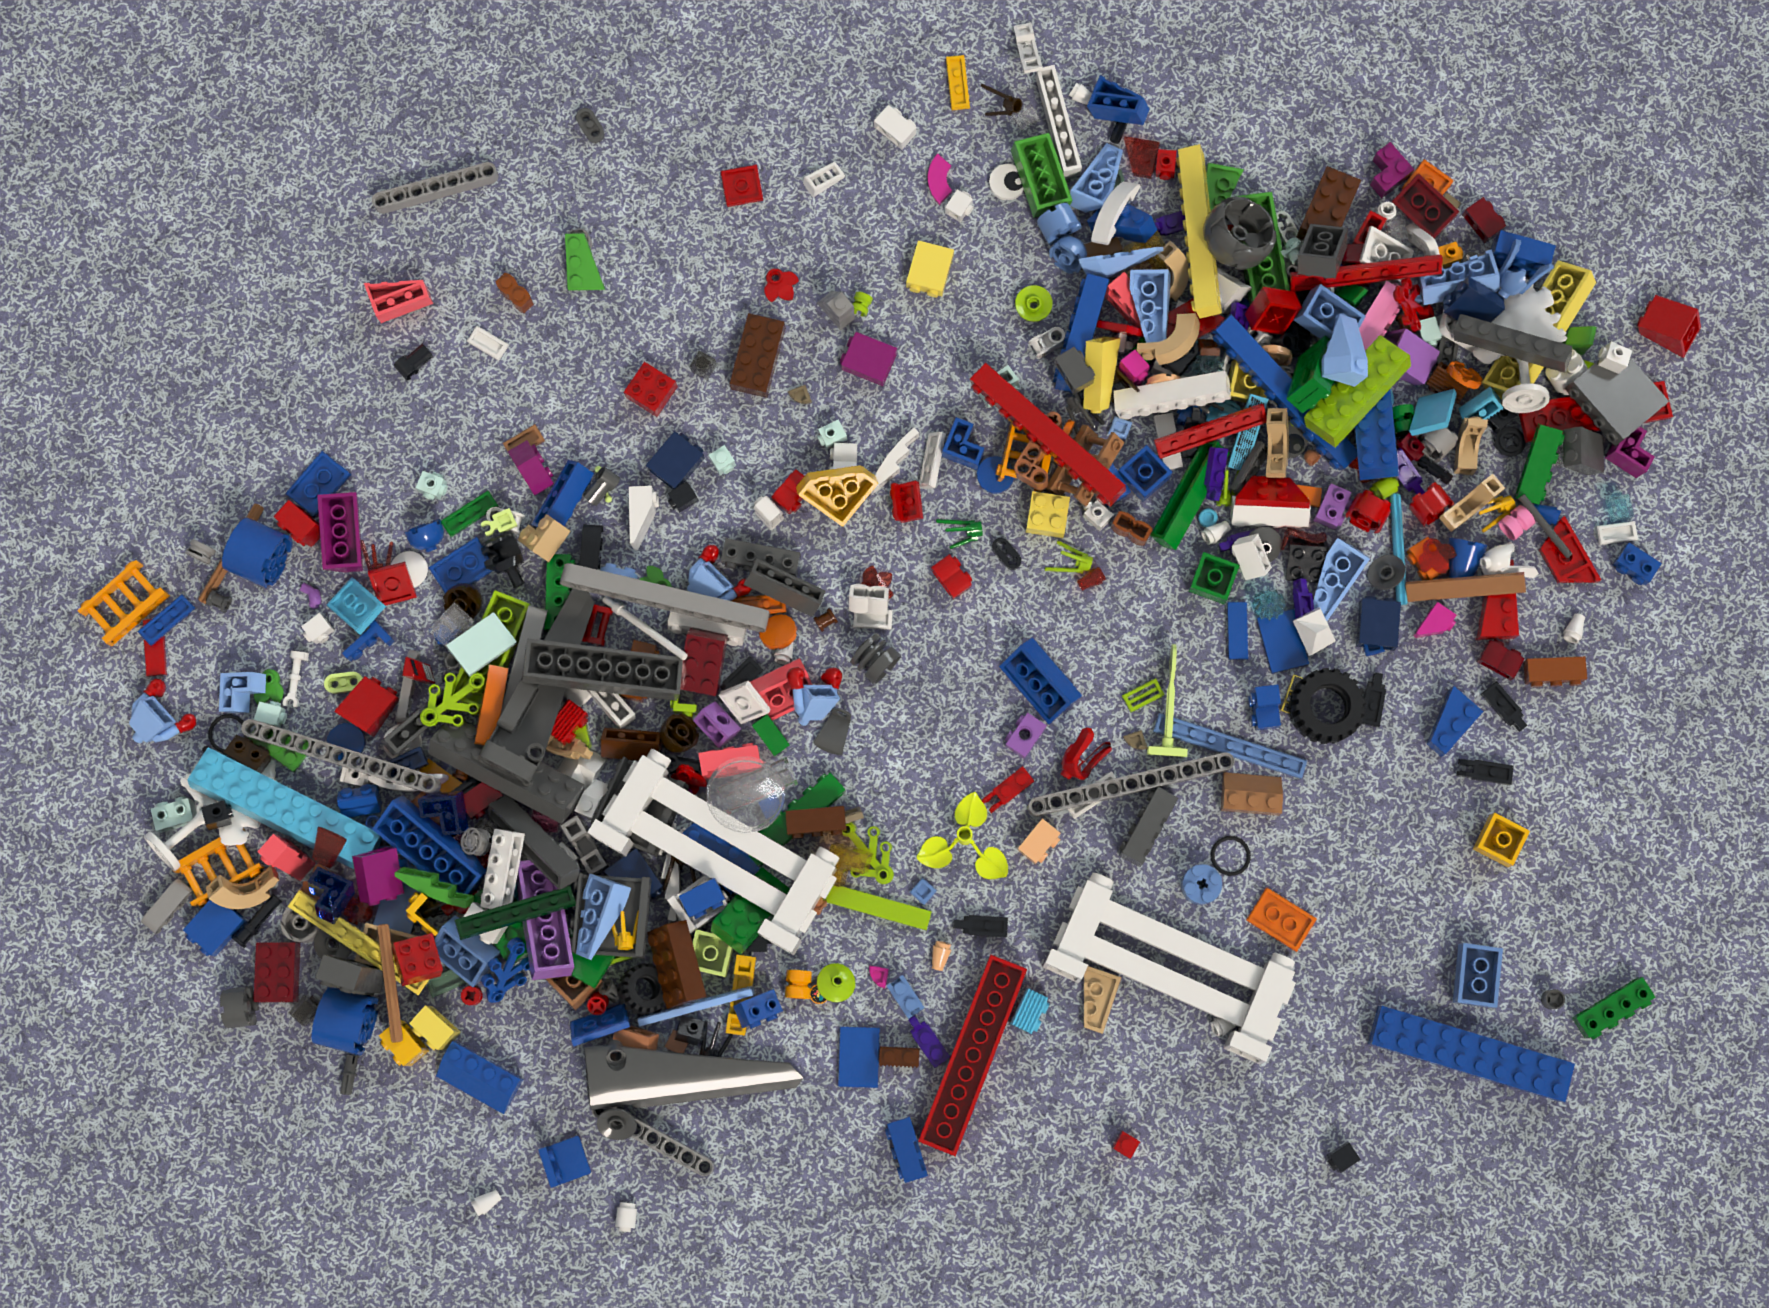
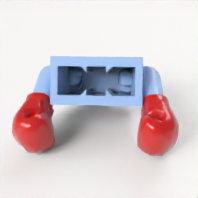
[687,545,752,601]
[786,667,842,726]
[129,679,197,743]

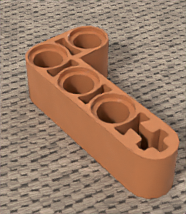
[1014,412,1062,490]

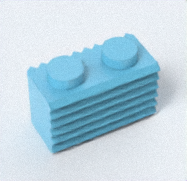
[1458,387,1503,420]
[1010,988,1050,1034]

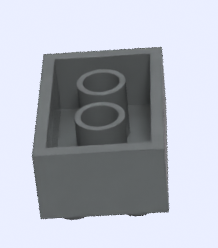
[1298,224,1348,278]

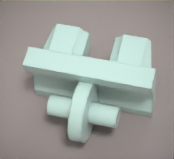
[1281,238,1302,265]

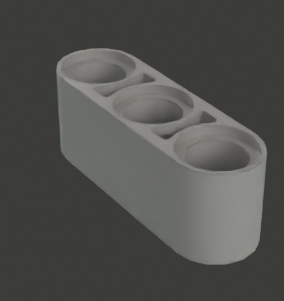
[141,879,194,935]

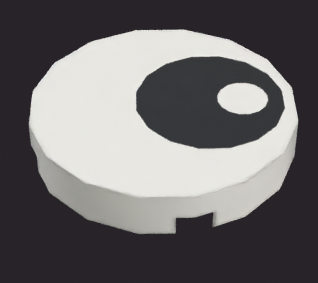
[989,164,1024,200]

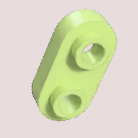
[324,672,363,694]

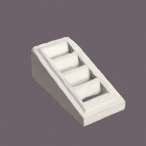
[803,162,845,197]

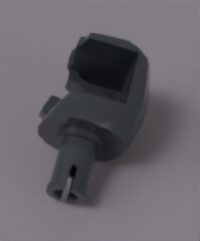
[481,534,525,588]

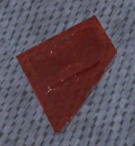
[1124,136,1160,179]

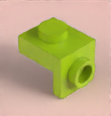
[670,695,698,718]

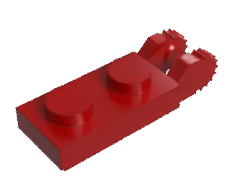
[981,766,1035,813]

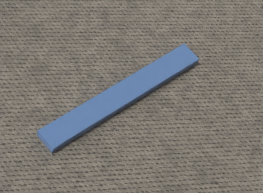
[1153,713,1307,779]

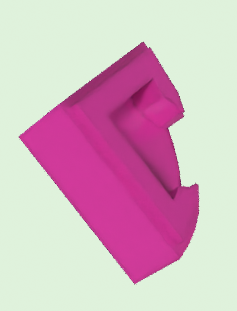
[869,965,889,989]

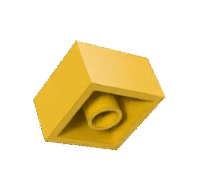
[1473,813,1530,868]
[379,1020,429,1066]

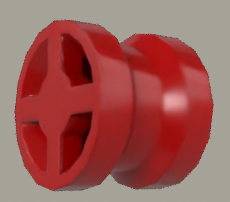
[461,986,483,1005]
[587,991,609,1015]

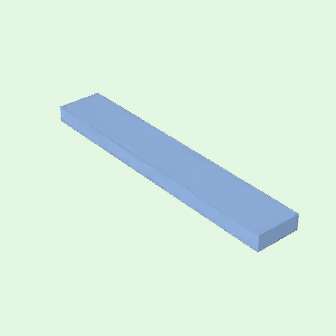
[638,986,755,1027]

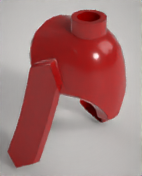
[1060,727,1112,780]

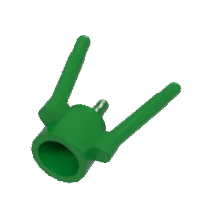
[936,519,983,549]

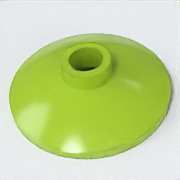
[1015,285,1053,322]
[816,963,855,1003]

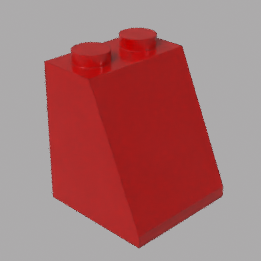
[1637,295,1701,358]
[334,676,399,737]

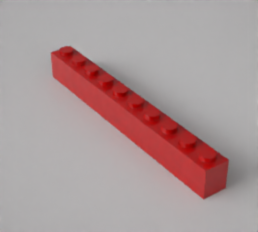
[970,363,1126,507]

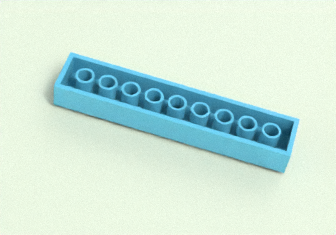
[187,747,382,869]

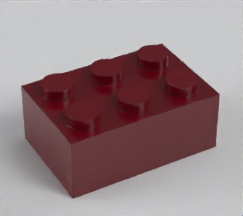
[1392,173,1460,239]
[680,628,728,696]
[254,942,301,1003]

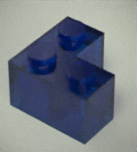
[418,791,469,836]
[308,866,355,924]

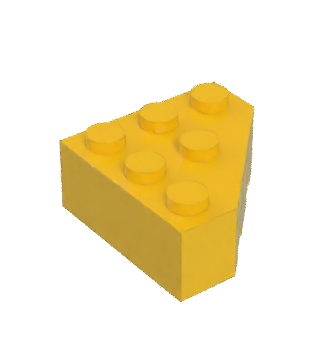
[796,465,879,527]

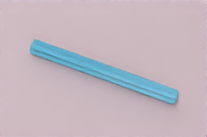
[1390,493,1408,606]

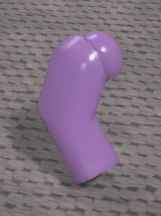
[300,582,322,609]

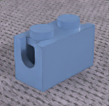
[887,975,925,1019]

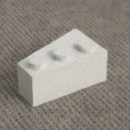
[1189,266,1252,314]

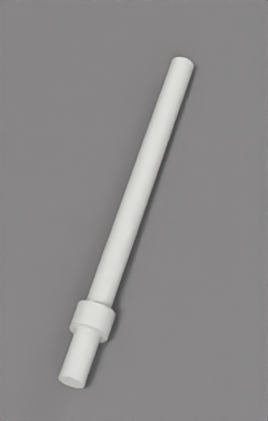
[602,596,688,660]

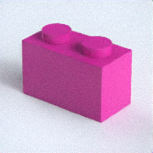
[1119,350,1150,386]

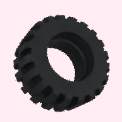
[1288,668,1367,744]

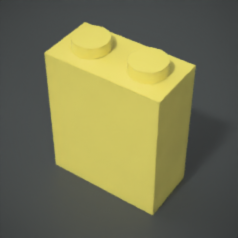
[906,240,954,298]

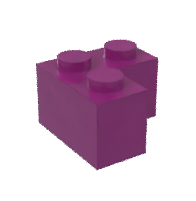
[1370,142,1414,199]
[1605,427,1655,478]
[508,440,554,496]

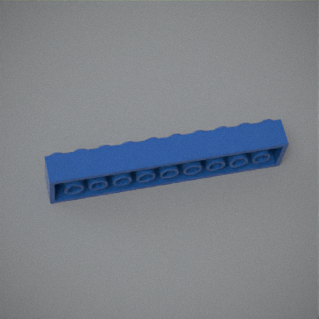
[1368,1006,1575,1102]

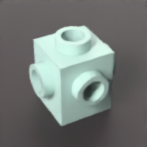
[415,471,448,501]

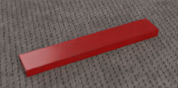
[1154,403,1267,459]

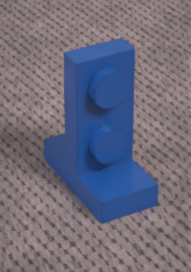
[342,619,395,661]

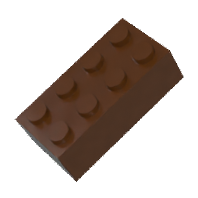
[1296,166,1361,241]
[730,313,786,398]
[647,920,707,1009]

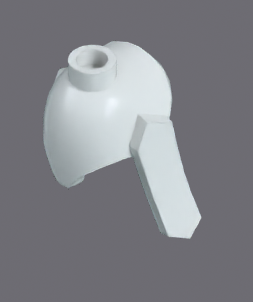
[1480,542,1539,578]

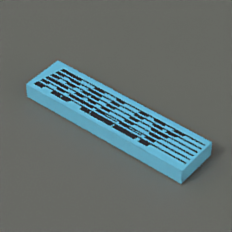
[1227,393,1269,470]

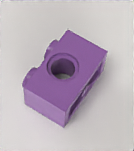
[693,701,741,748]
[1005,713,1047,759]

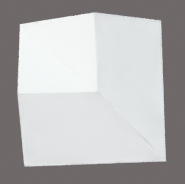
[1293,607,1336,656]
[558,749,608,791]

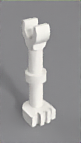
[283,651,309,708]

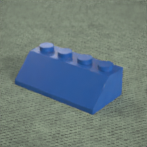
[999,637,1083,725]
[436,1041,524,1114]

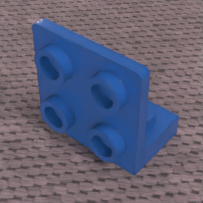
[538,1136,591,1188]

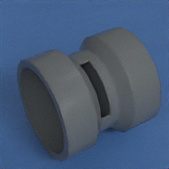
[1541,989,1565,1010]

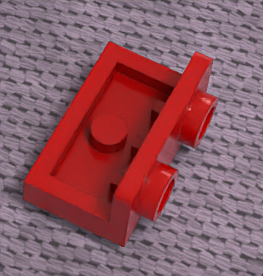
[890,480,923,523]

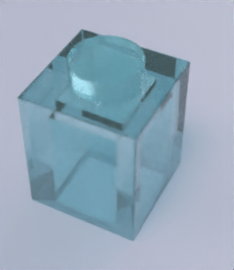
[1605,492,1634,523]

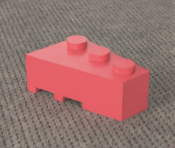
[1105,272,1142,329]
[364,280,433,323]
[698,743,762,780]
[257,834,316,881]

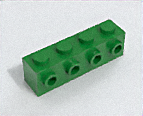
[1514,423,1564,505]
[544,554,576,632]
[1572,977,1656,1040]

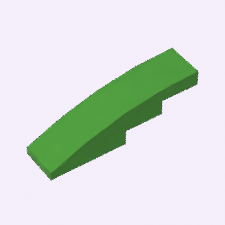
[395,867,475,908]

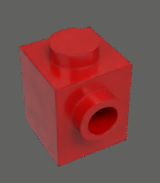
[1156,149,1177,180]

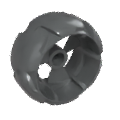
[1203,196,1276,270]

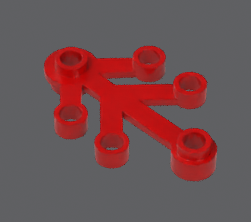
[1393,278,1434,332]

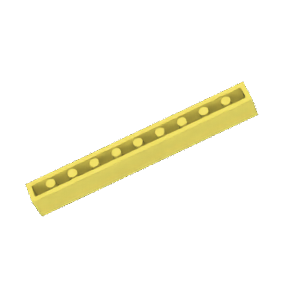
[1176,144,1222,318]

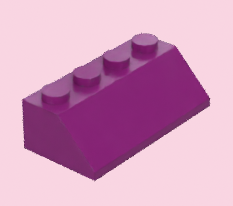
[317,492,363,573]

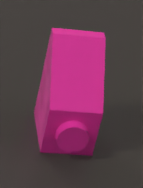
[1413,602,1457,638]

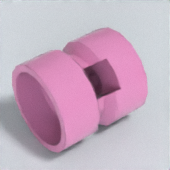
[1498,505,1535,541]

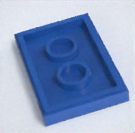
[285,451,352,518]
[428,537,493,593]
[1256,609,1309,674]
[570,1003,630,1047]
[838,1027,880,1088]

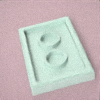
[446,612,517,677]

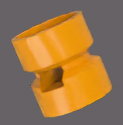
[784,970,812,999]

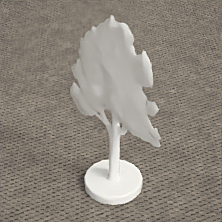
[1473,279,1567,413]
[144,758,277,871]

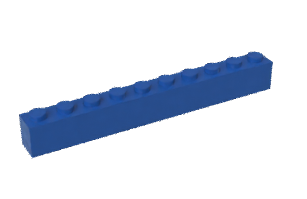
[1211,314,1357,470]

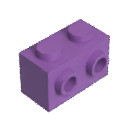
[1313,483,1353,530]

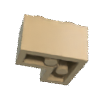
[517,514,571,562]

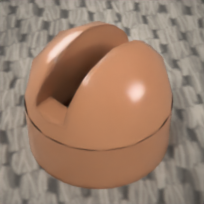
[1304,450,1321,466]

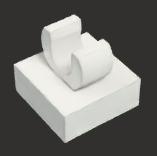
[1114,333,1133,356]

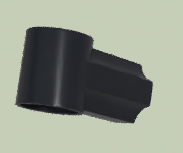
[394,343,434,380]
[666,754,700,774]

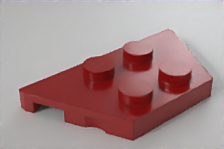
[1167,299,1225,341]
[1235,476,1310,509]
[1539,516,1601,583]

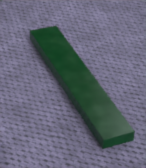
[454,886,576,940]

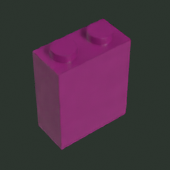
[839,332,898,386]
[352,847,404,906]

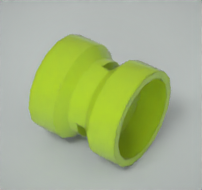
[852,292,873,317]

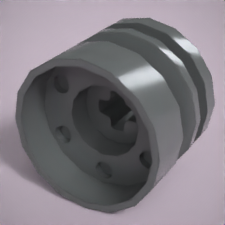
[850,633,901,685]

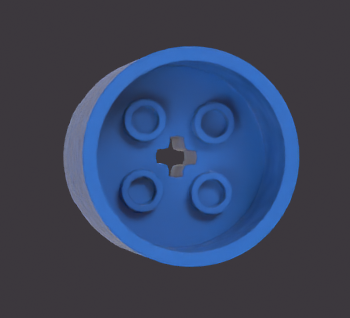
[222,518,293,588]
[311,987,379,1056]

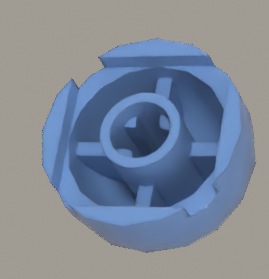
[1049,236,1087,274]

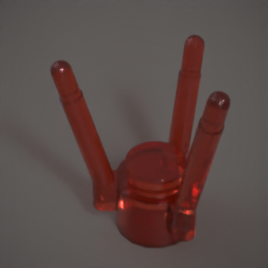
[361,540,393,571]

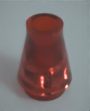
[1077,567,1107,591]

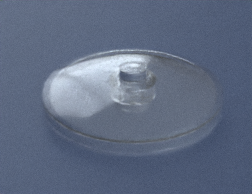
[706,756,785,833]

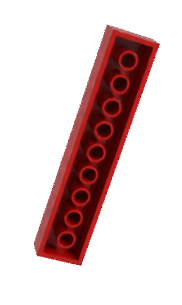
[918,955,1027,1157]

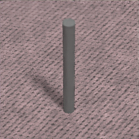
[1518,494,1572,558]

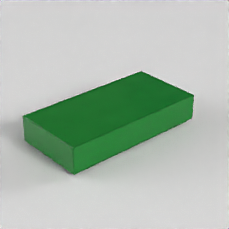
[752,714,789,756]

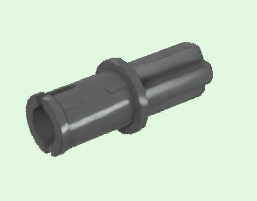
[340,1055,359,1095]

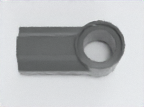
[583,467,620,506]

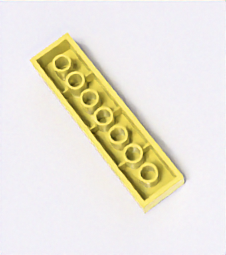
[1482,260,1596,399]

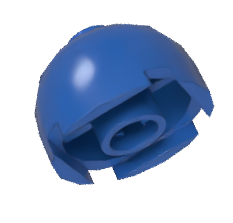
[404,519,444,552]

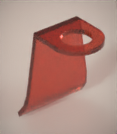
[1281,527,1327,551]
[312,826,347,869]

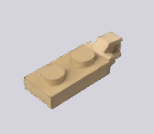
[545,735,593,760]

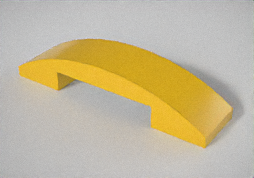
[726,954,756,1036]

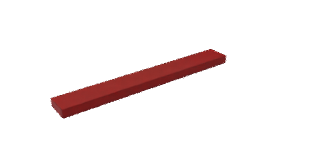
[1290,254,1443,292]

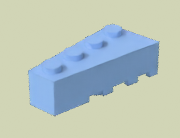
[1419,249,1500,305]

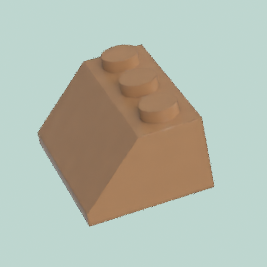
[1221,772,1283,816]

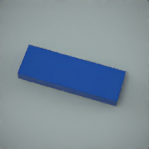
[137,594,195,646]
[1227,602,1248,660]

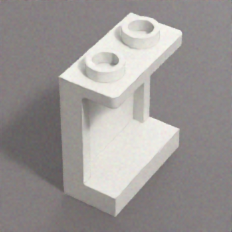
[667,874,730,933]

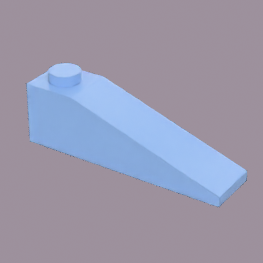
[1070,143,1123,213]
[1079,247,1164,279]
[1130,269,1171,343]
[1322,314,1368,387]
[1313,538,1370,621]
[576,874,631,960]

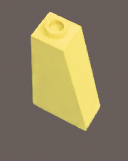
[1083,336,1120,413]

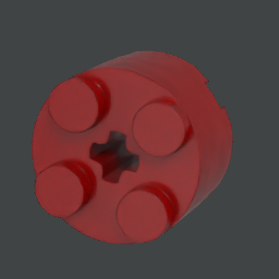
[1409,482,1454,527]
[1346,490,1391,533]

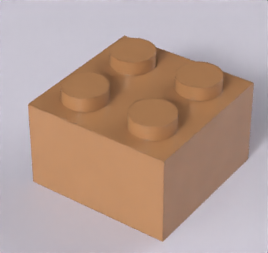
[546,976,603,1011]

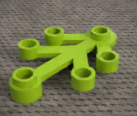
[420,673,486,727]
[838,822,894,884]

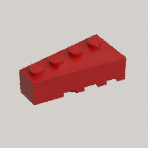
[1476,560,1519,640]

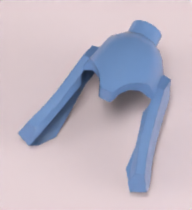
[1498,239,1554,299]

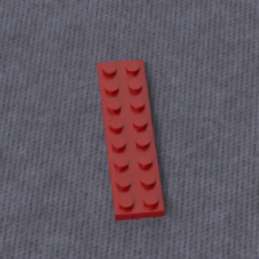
[1519,381,1673,443]

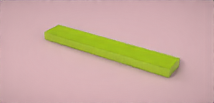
[823,884,932,931]

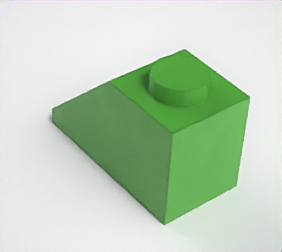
[1559,326,1597,355]

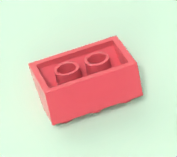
[750,658,812,721]

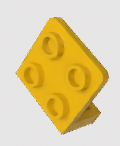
[406,891,438,936]

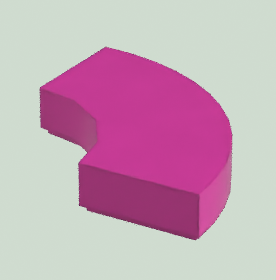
[928,154,952,205]

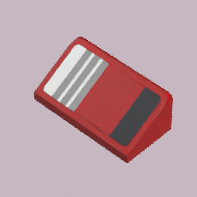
[402,657,435,684]

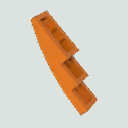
[474,665,509,745]

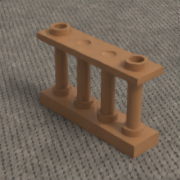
[1046,424,1125,507]

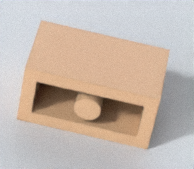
[1017,818,1061,864]

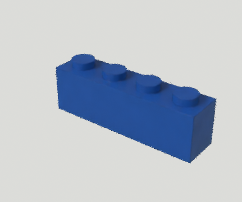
[531,459,594,528]

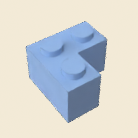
[219,672,266,713]

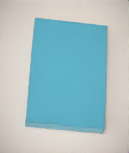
[1409,389,1457,436]
[327,577,386,635]

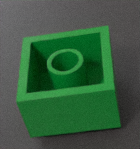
[1188,552,1240,604]

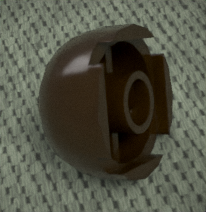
[443,583,483,622]
[659,713,699,753]

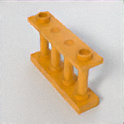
[995,418,1057,492]
[77,560,170,646]
[173,828,265,908]

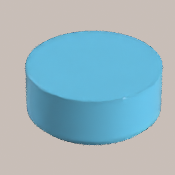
[1198,508,1218,528]

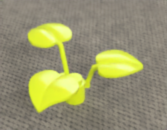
[917,792,1008,880]

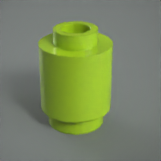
[1369,477,1399,499]

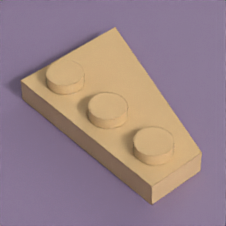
[1084,966,1121,1034]

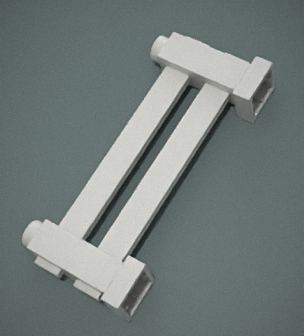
[587,749,840,955]
[1043,873,1296,1065]

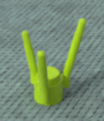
[1216,470,1240,507]
[1044,541,1093,574]

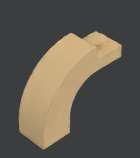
[1157,241,1189,302]
[1137,313,1200,365]
[1266,408,1289,478]
[1454,417,1488,475]
[1439,474,1505,532]
[206,865,279,909]

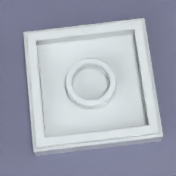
[718,681,771,724]

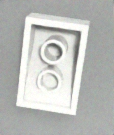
[1360,226,1414,285]
[629,486,659,551]

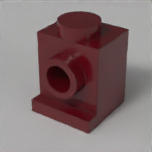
[1396,431,1425,461]

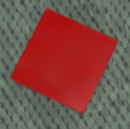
[721,164,764,207]
[1096,320,1144,338]
[368,562,417,606]

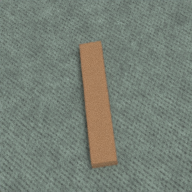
[1406,572,1526,602]

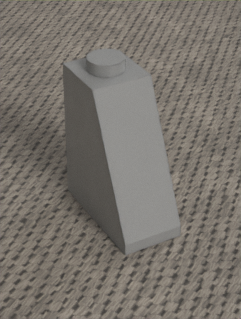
[817,291,855,331]

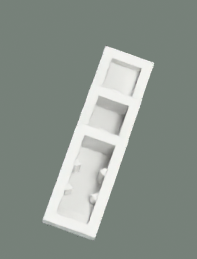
[870,427,919,496]
[661,853,681,922]

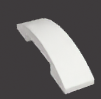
[1013,23,1043,74]
[1091,181,1141,245]
[368,774,449,792]

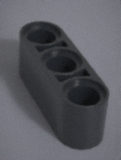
[579,524,604,570]

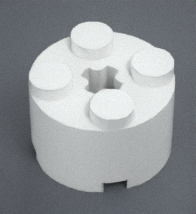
[1545,349,1588,395]

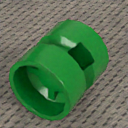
[1392,404,1414,437]

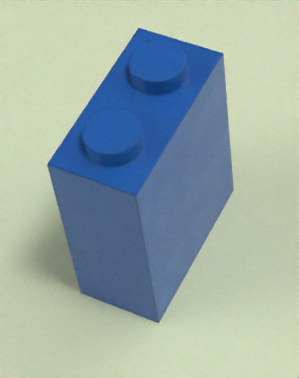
[183,900,247,956]

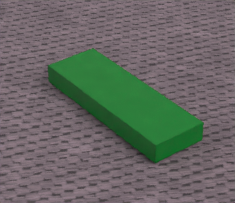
[441,491,499,537]

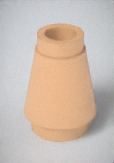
[932,941,952,971]

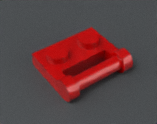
[582,604,613,647]

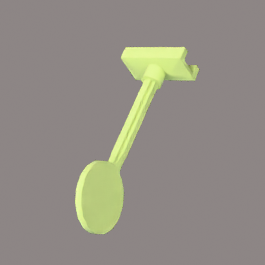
[1147,644,1188,757]

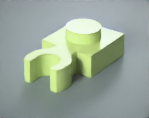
[481,508,517,536]

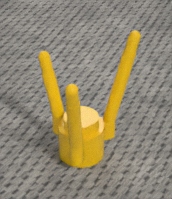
[1479,495,1516,532]
[611,910,639,950]

